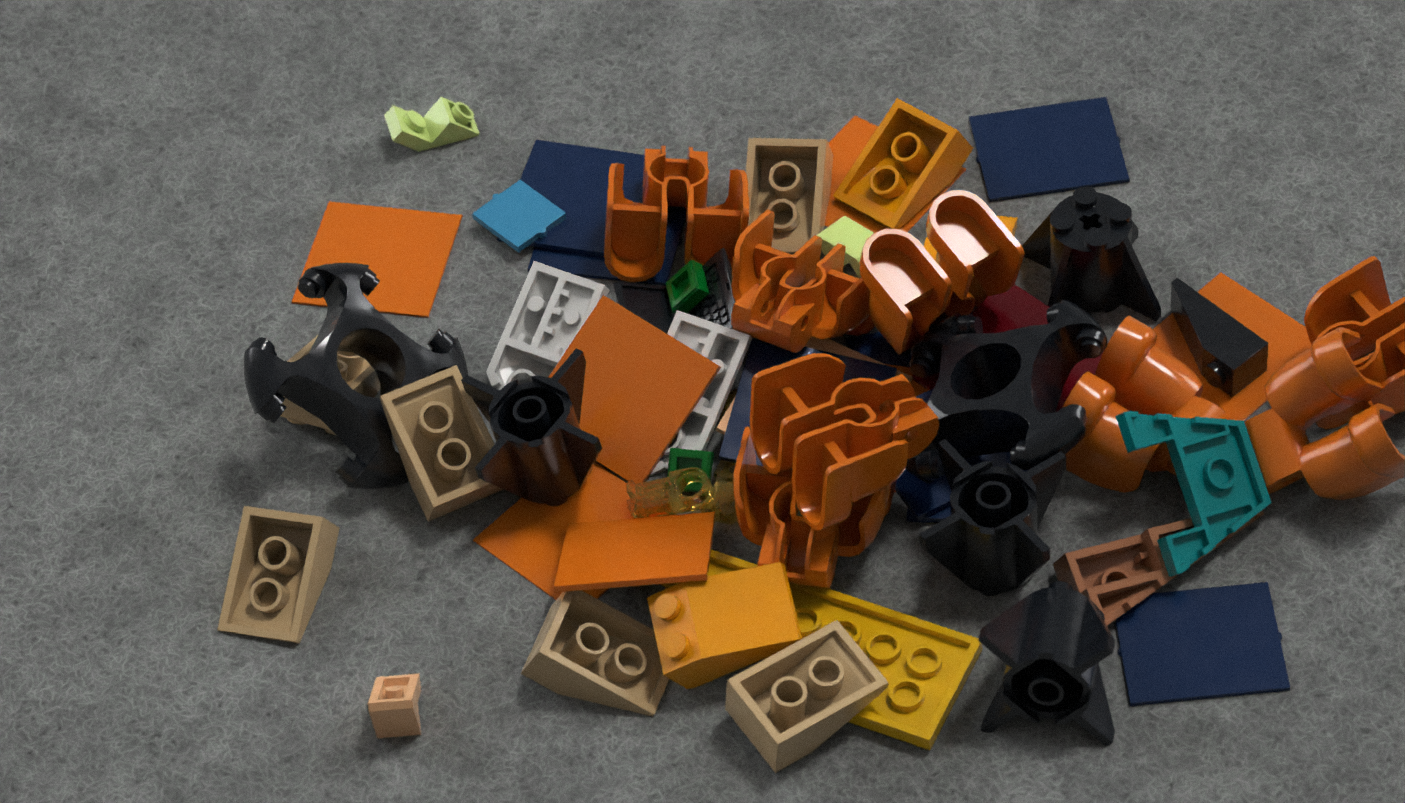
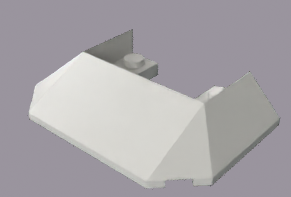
[486,261,752,476]

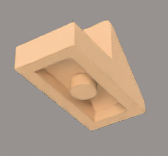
[368,673,421,738]

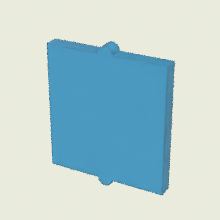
[472,180,567,253]

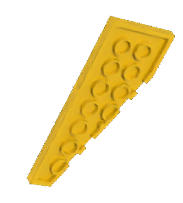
[661,549,983,750]

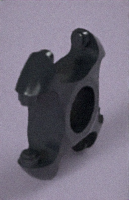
[244,263,468,489]
[905,300,1107,484]

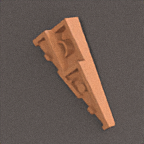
[1053,510,1264,625]

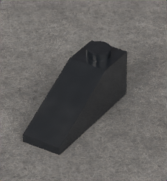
[1171,278,1269,397]

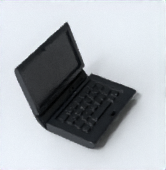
[613,248,736,334]

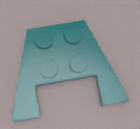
[1116,411,1272,577]

